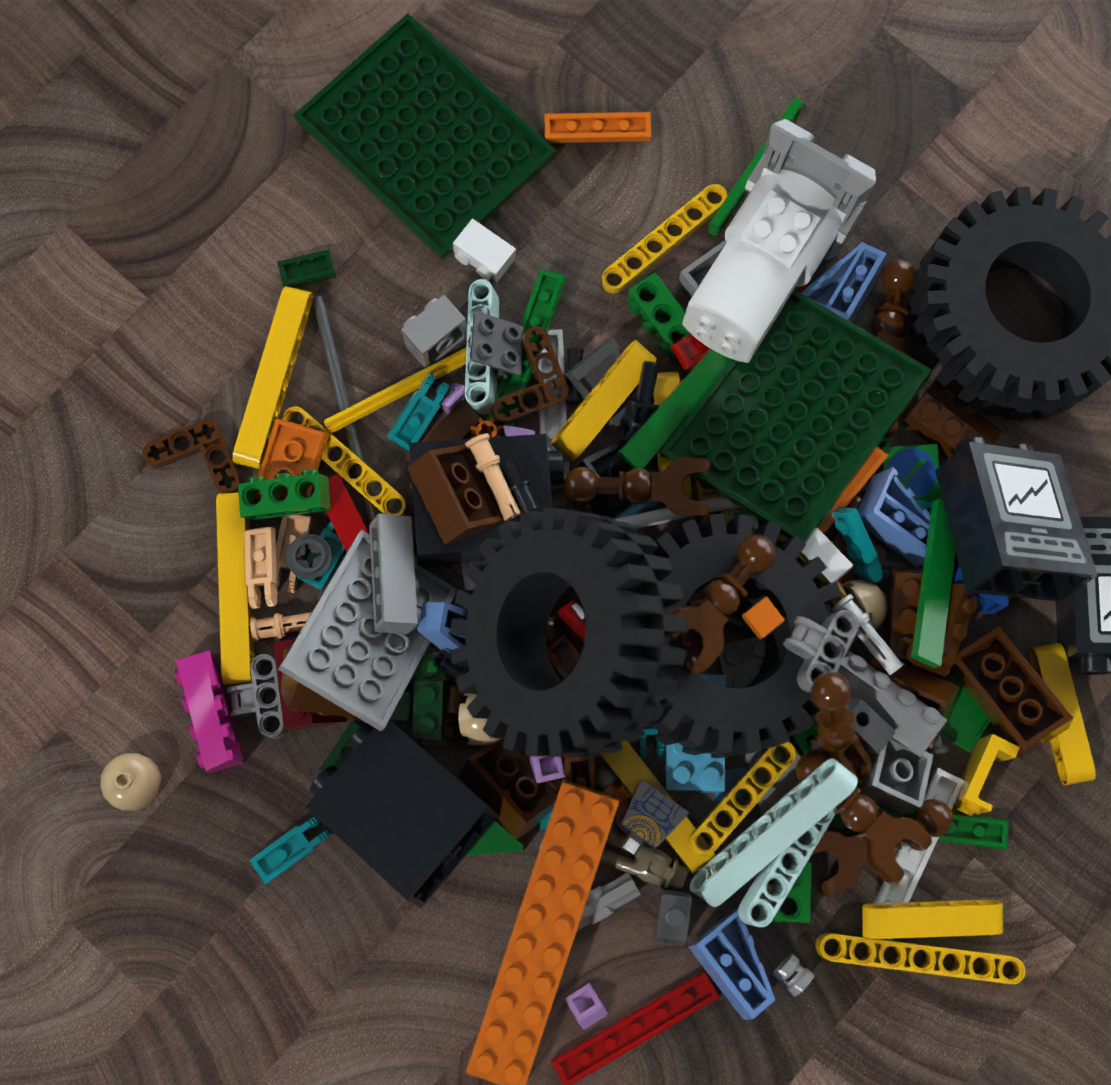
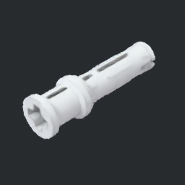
[831,594,904,676]

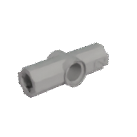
[577,873,641,931]

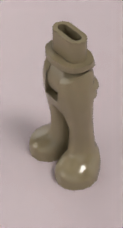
[599,822,689,890]

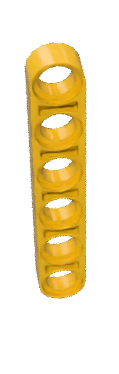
[602,184,727,294]
[283,406,409,516]

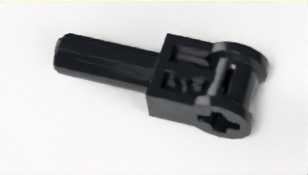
[620,361,659,441]

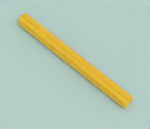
[324,348,466,433]

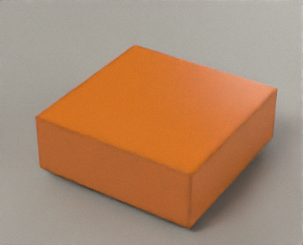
[741,596,785,639]

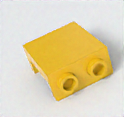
[955,734,1020,816]

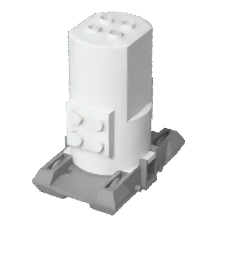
[682,119,876,363]

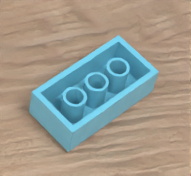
[663,674,726,793]

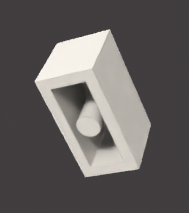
[453,219,516,282]

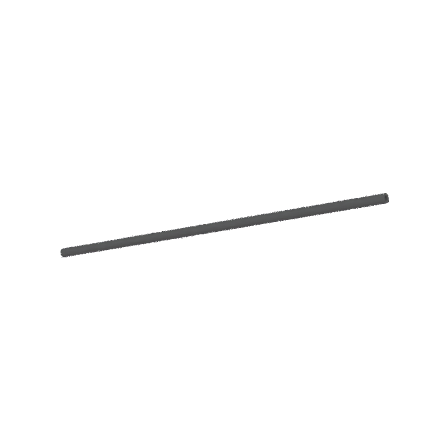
[312,296,417,700]

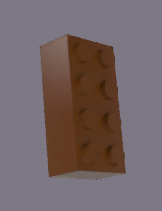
[950,627,1073,759]

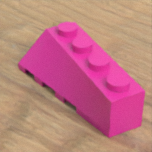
[174,650,245,773]

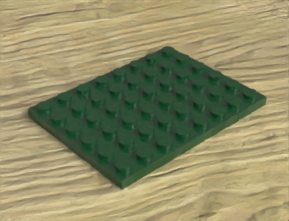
[293,13,556,260]
[661,289,932,544]

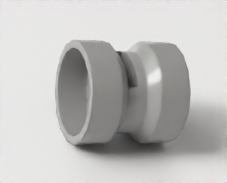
[773,953,815,997]

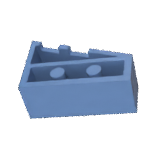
[803,242,887,323]
[857,467,930,567]
[417,602,469,668]
[688,909,775,1020]

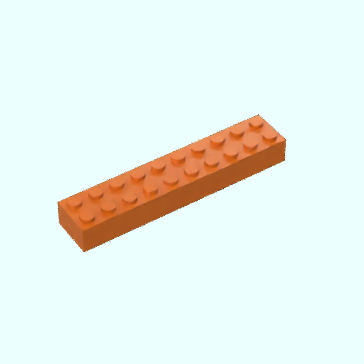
[466,779,619,1085]

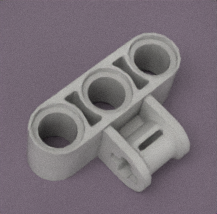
[783,610,859,693]
[227,654,288,739]

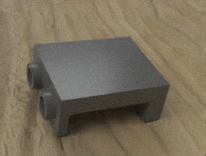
[565,338,639,426]

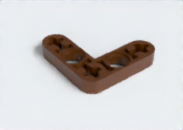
[491,326,568,423]
[142,420,242,494]

